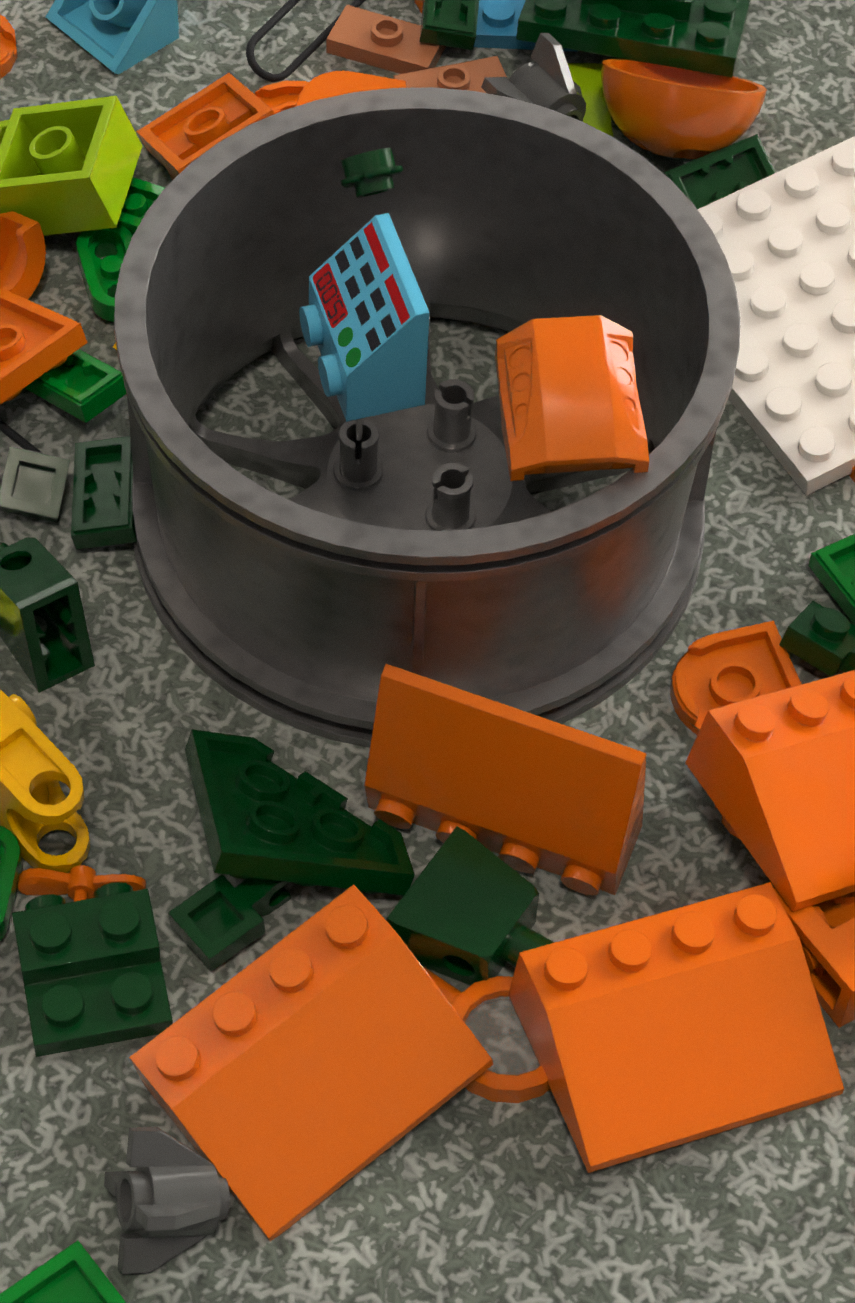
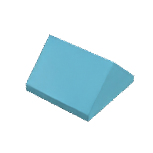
[46,0,179,75]

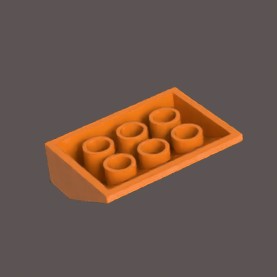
[364,664,647,896]
[685,670,855,912]
[508,882,844,1173]
[129,884,493,1242]

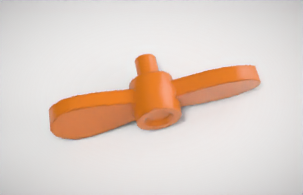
[17,865,146,902]

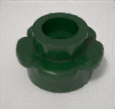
[340,148,403,198]

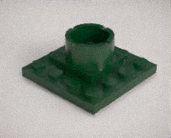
[516,0,751,77]

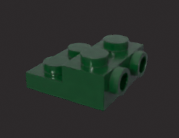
[12,882,173,1057]

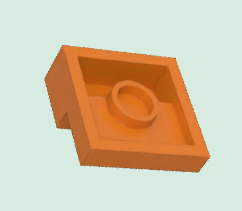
[136,73,275,180]

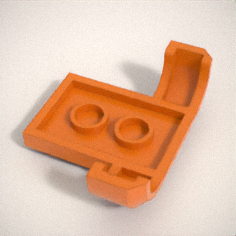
[0,211,88,405]

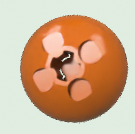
[601,59,767,159]

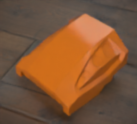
[495,315,649,481]

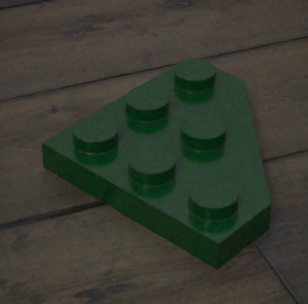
[185,729,415,895]

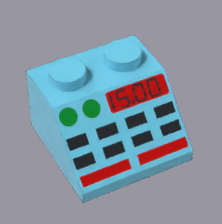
[299,213,430,422]

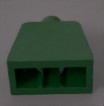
[0,537,95,693]
[386,826,555,986]

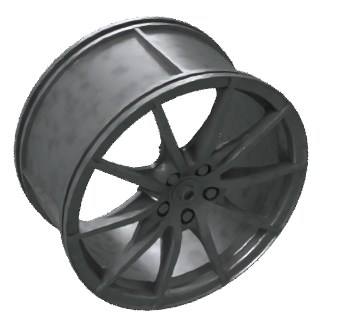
[114,87,741,748]

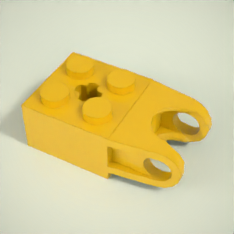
[0,689,90,873]

